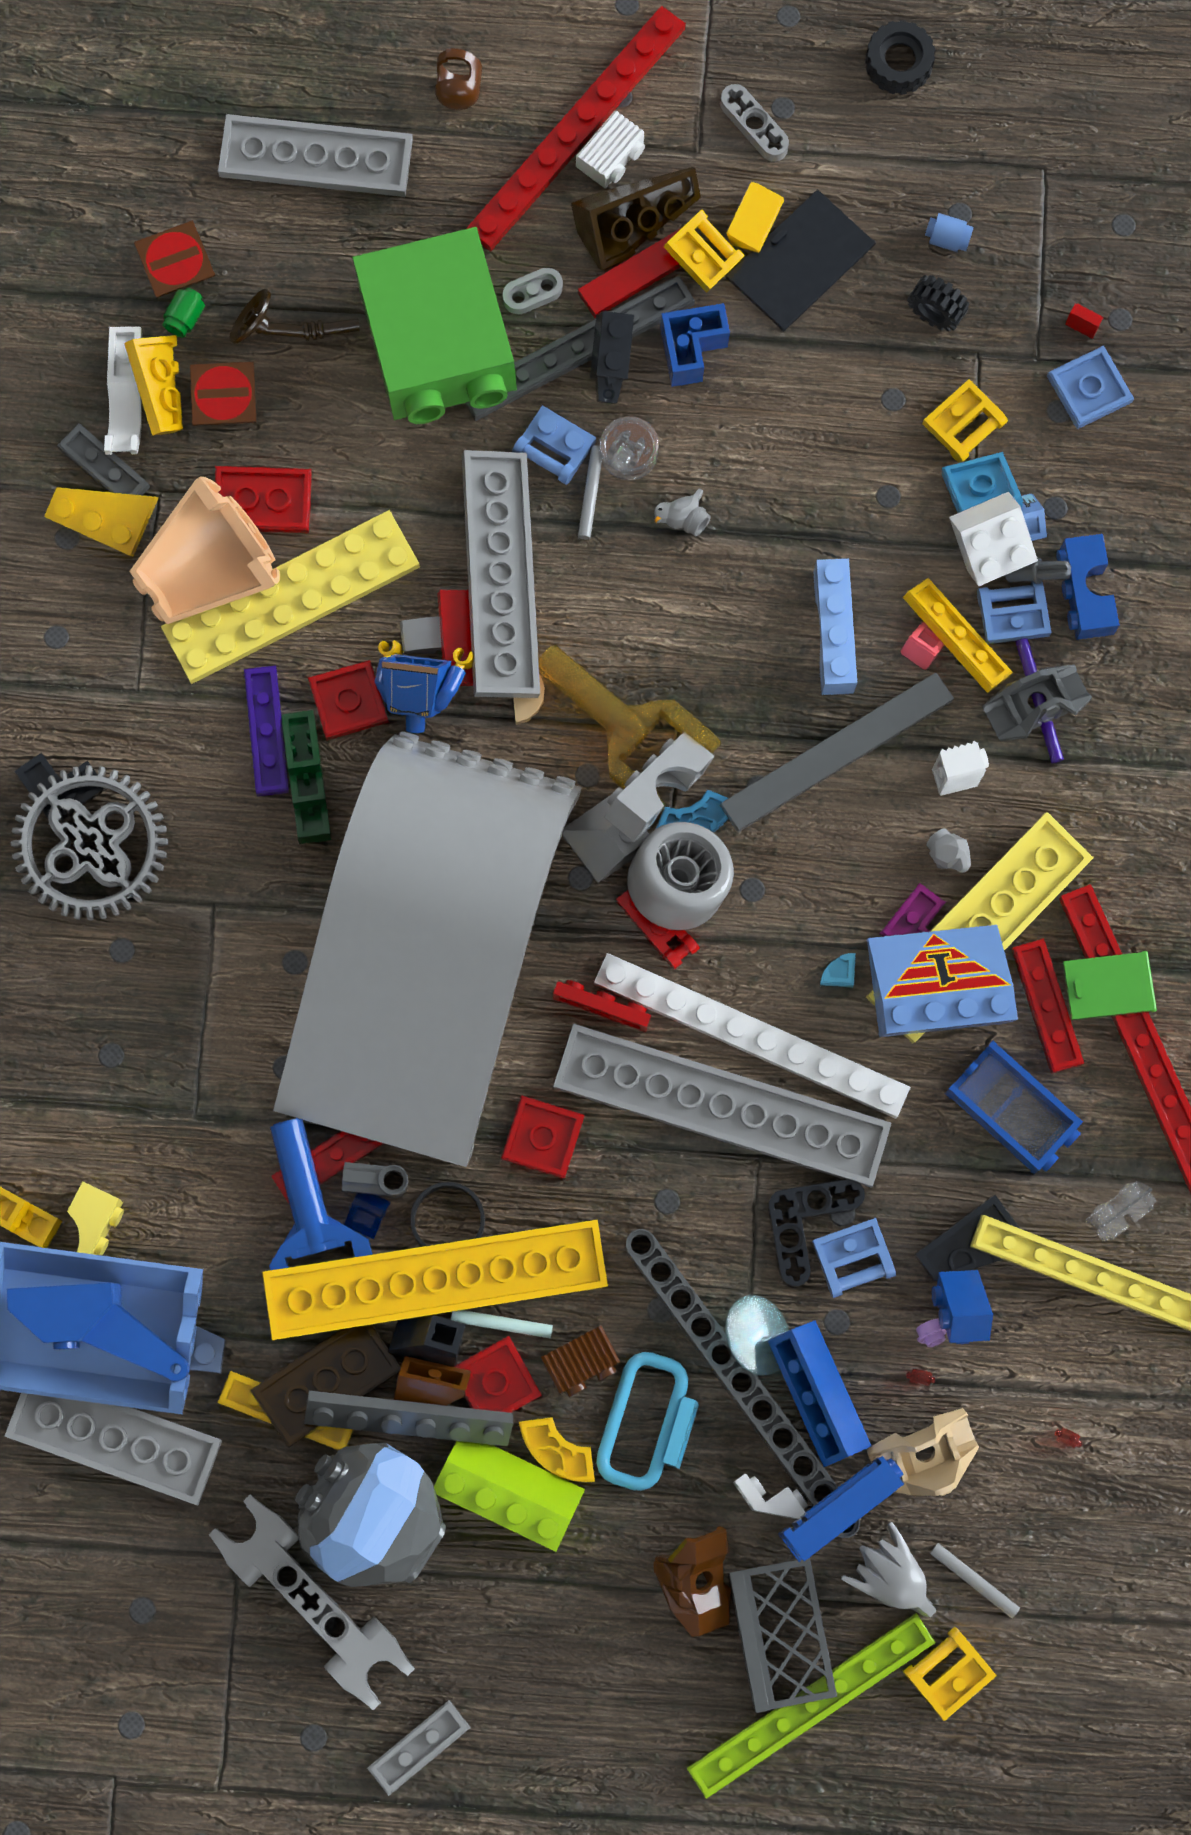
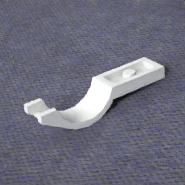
[104,327,143,455]

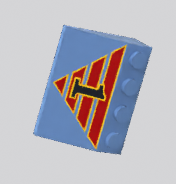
[867,925,1018,1037]

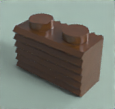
[541,1326,620,1397]

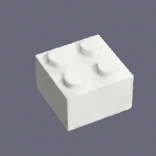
[949,492,1038,586]

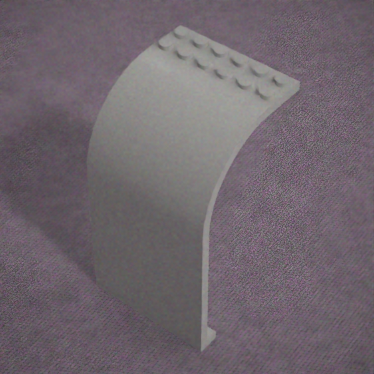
[273,732,582,1167]

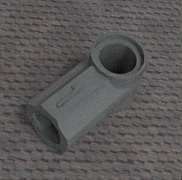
[342,1162,409,1199]

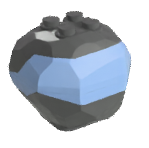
[295,1443,446,1587]

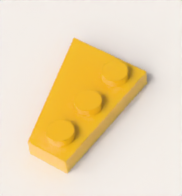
[124,335,183,436]
[44,487,158,557]

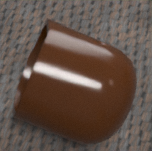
[435,48,482,110]

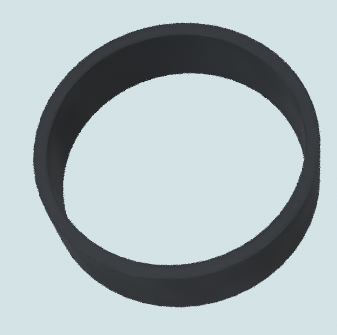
[410,1182,485,1247]

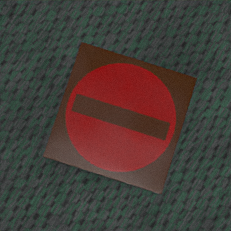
[134,220,215,298]
[190,361,257,426]

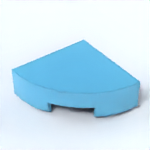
[820,953,856,988]

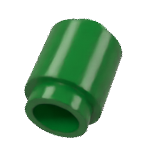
[162,288,205,338]

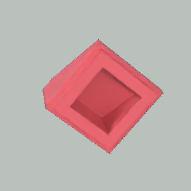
[901,622,945,670]

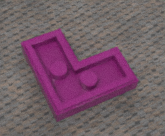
[879,883,946,937]

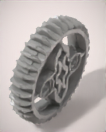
[11,765,168,921]

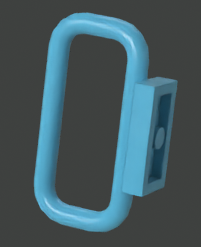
[596,1352,699,1491]

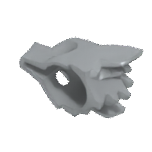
[841,1522,937,1617]

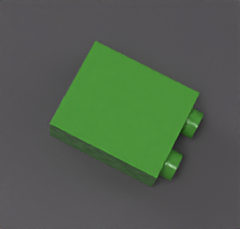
[353,227,517,424]

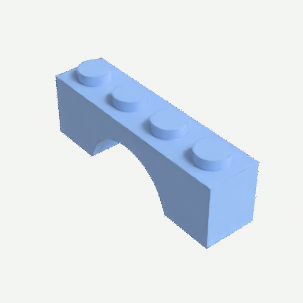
[813,558,857,695]

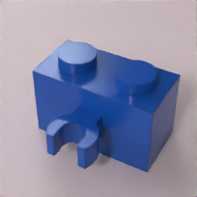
[932,1270,993,1344]

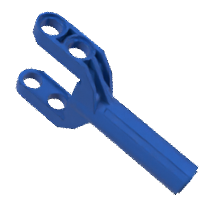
[269,1118,373,1270]

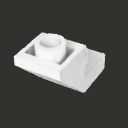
[733,1474,808,1520]

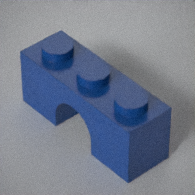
[1056,534,1120,640]

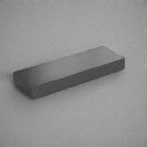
[57,423,150,495]

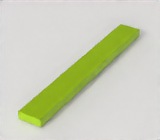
[687,1613,936,1799]

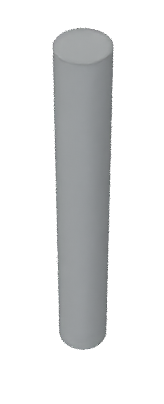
[578,445,602,540]
[930,1543,1020,1618]

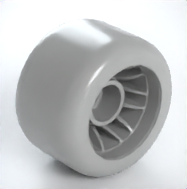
[627,822,734,930]

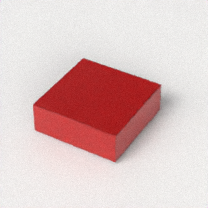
[1065,303,1103,339]

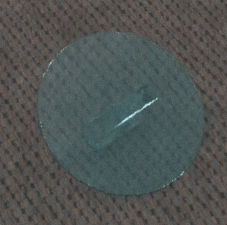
[726,1295,789,1376]

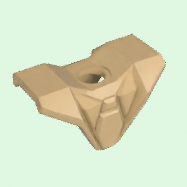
[866,1408,979,1496]

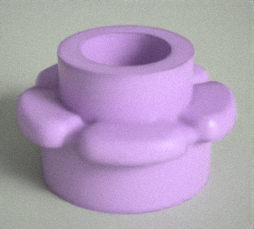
[916,1318,946,1347]

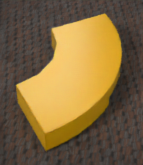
[519,1418,595,1482]

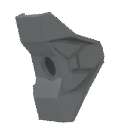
[982,664,1092,741]

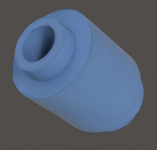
[925,213,974,252]

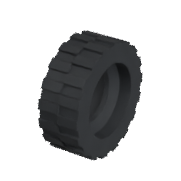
[865,20,936,95]

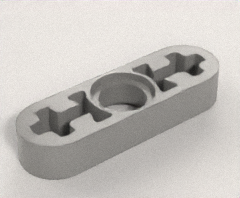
[720,84,789,162]

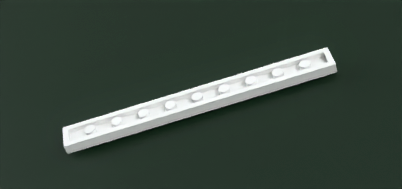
[594,953,910,1119]

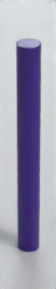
[1015,638,1064,763]

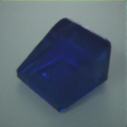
[344,1193,391,1239]

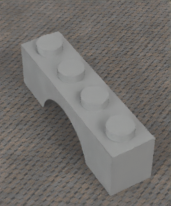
[604,732,714,842]

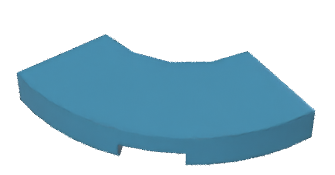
[656,790,728,832]

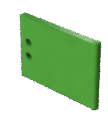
[1063,951,1157,1020]

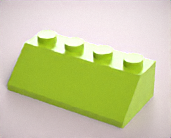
[434,1441,585,1552]

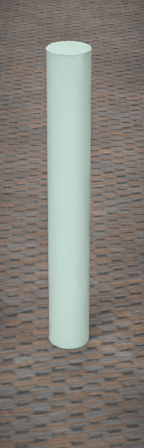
[451,1310,553,1339]

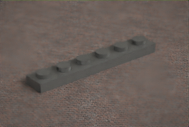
[304,1391,513,1446]

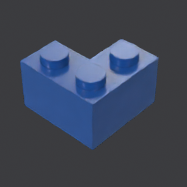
[660,303,730,387]

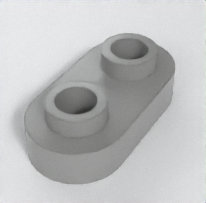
[503,268,563,314]

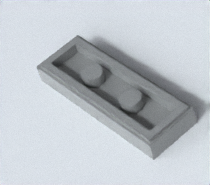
[367,1700,471,1796]

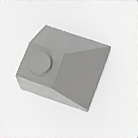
[562,794,649,883]

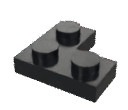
[15,753,107,819]

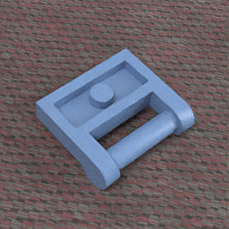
[512,405,596,485]
[977,581,1052,644]
[812,1218,896,1298]

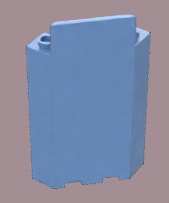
[0,1242,203,1414]

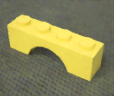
[67,1181,124,1256]

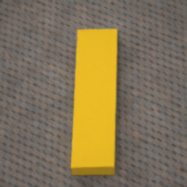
[903,578,1013,693]
[217,1371,353,1450]

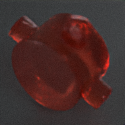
[906,1368,935,1387]
[1055,1428,1082,1449]

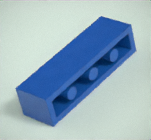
[768,1320,871,1467]

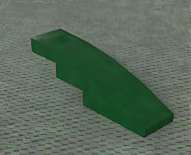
[281,710,331,844]

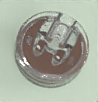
[600,416,659,480]

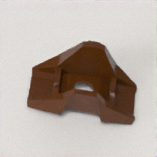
[653,1526,731,1637]

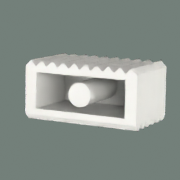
[576,111,645,188]
[932,741,989,796]

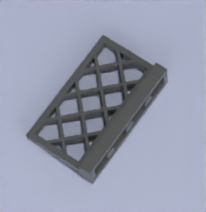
[728,1558,837,1713]

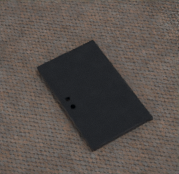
[726,189,876,332]

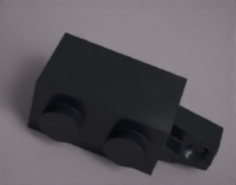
[590,311,634,404]

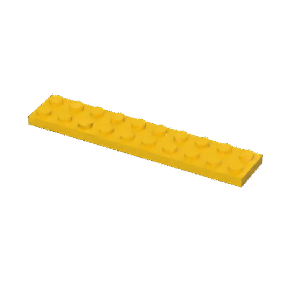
[262,1220,608,1340]

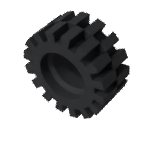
[907,275,969,331]

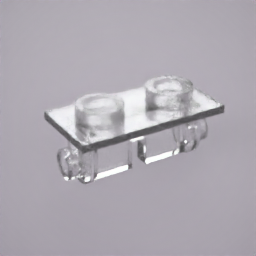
[1086,1181,1157,1242]

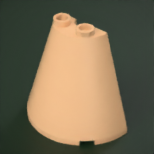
[129,476,280,624]

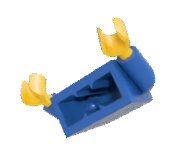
[375,640,474,733]

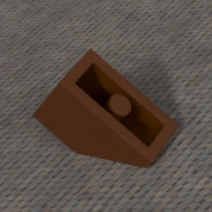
[394,1356,471,1406]

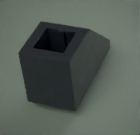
[388,1315,466,1367]

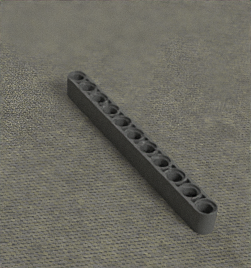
[625,1229,860,1538]

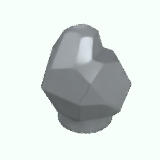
[927,828,971,873]

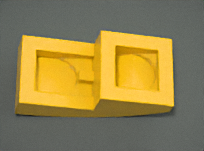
[0,1187,63,1248]

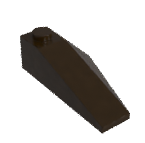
[571,167,701,270]

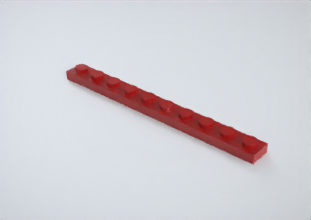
[466,5,686,252]
[1059,884,1191,1194]

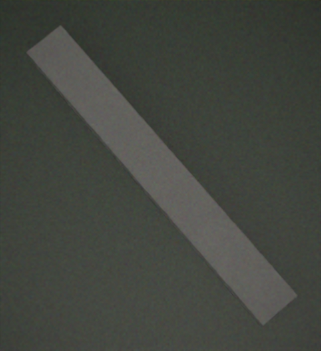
[465,275,695,421]
[720,672,954,833]

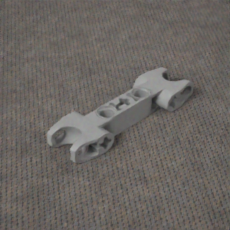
[209,1494,415,1710]

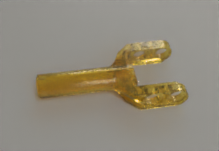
[538,645,721,812]

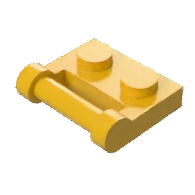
[663,210,745,293]
[922,379,1008,463]
[903,1627,997,1721]

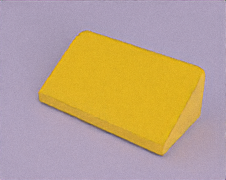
[727,182,784,253]

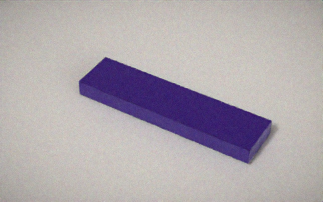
[244,666,289,797]

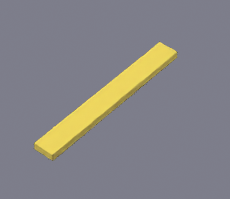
[970,1215,1191,1331]

